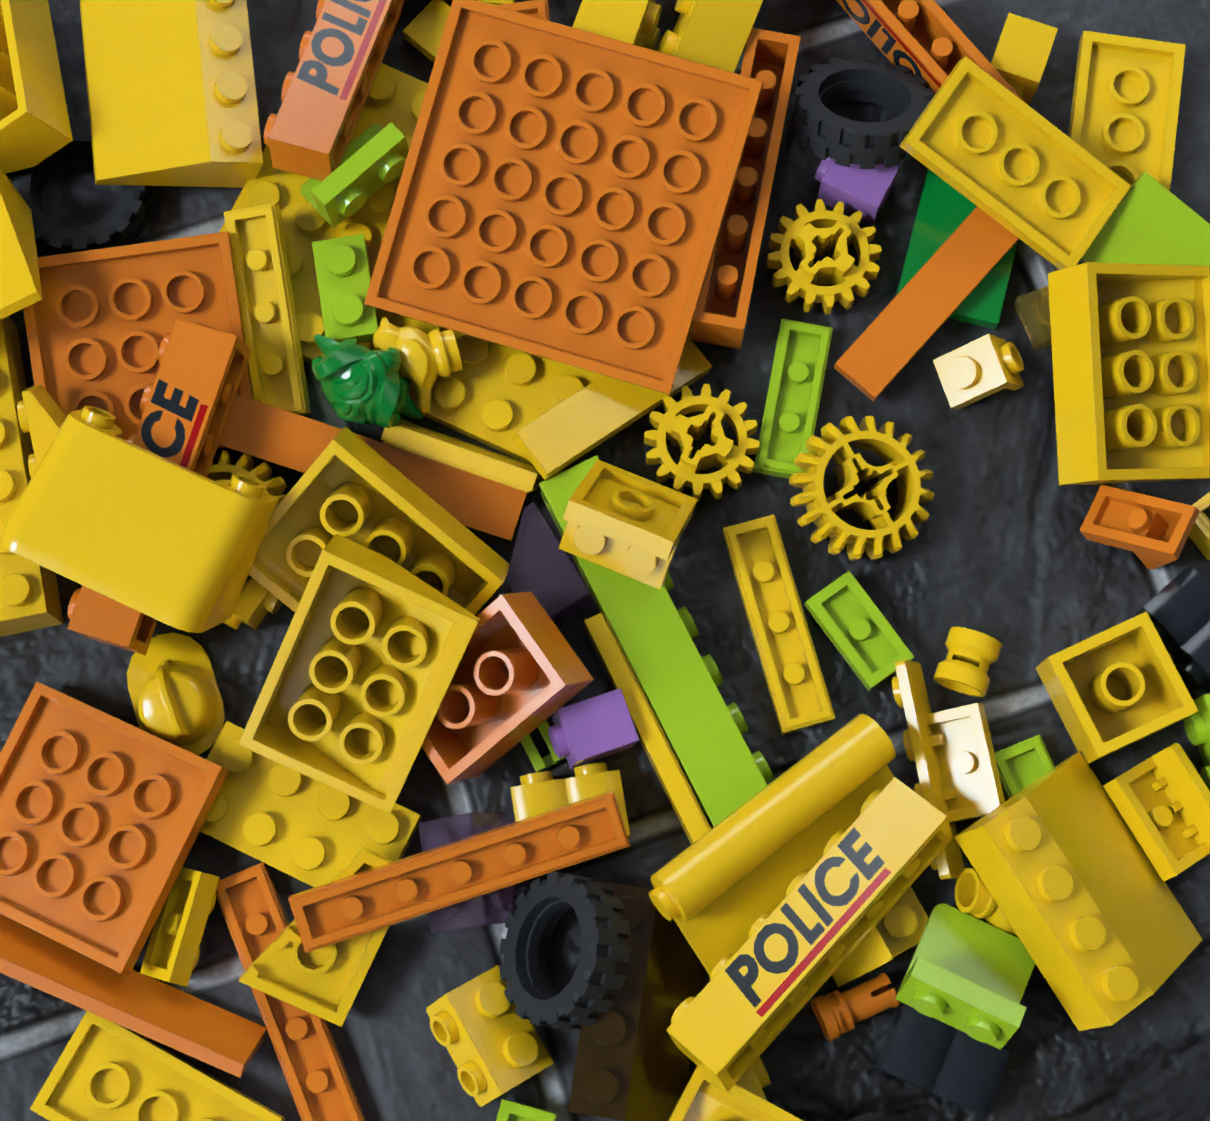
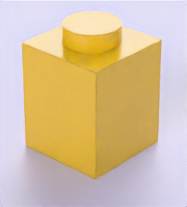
[991,13,1058,104]

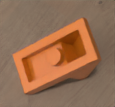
[1079,484,1200,570]

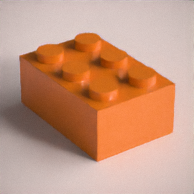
[421,591,594,785]

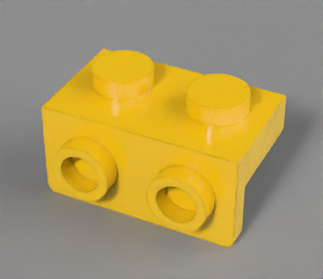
[1103,743,1210,882]
[426,965,554,1107]

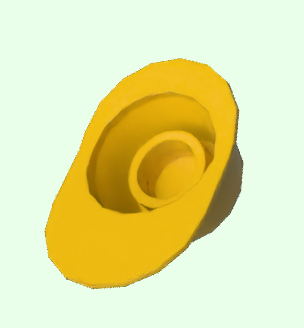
[127,632,225,755]

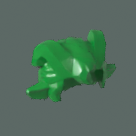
[312,334,423,428]

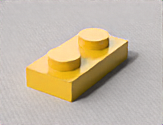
[140,867,220,987]

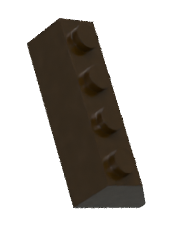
[568,882,703,1121]

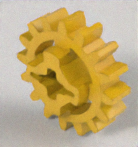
[767,199,882,315]
[644,384,760,501]

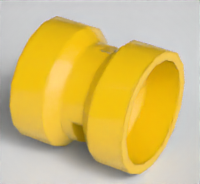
[933,627,1002,697]

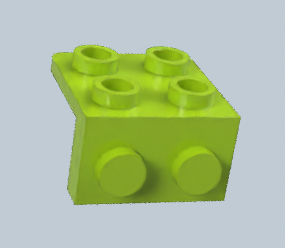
[895,903,1035,1050]

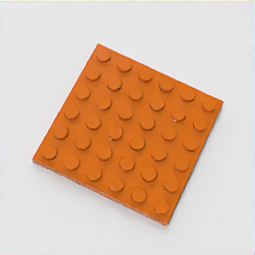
[364,0,764,395]

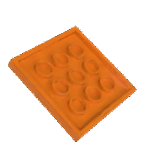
[23,231,253,449]
[0,681,229,975]

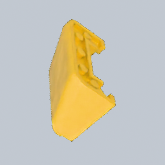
[0,406,278,633]

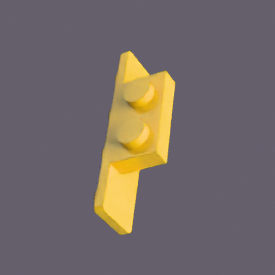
[892,660,1005,880]

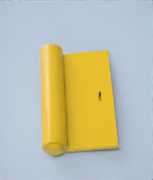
[649,714,896,976]

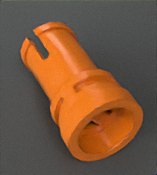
[811,973,899,1042]

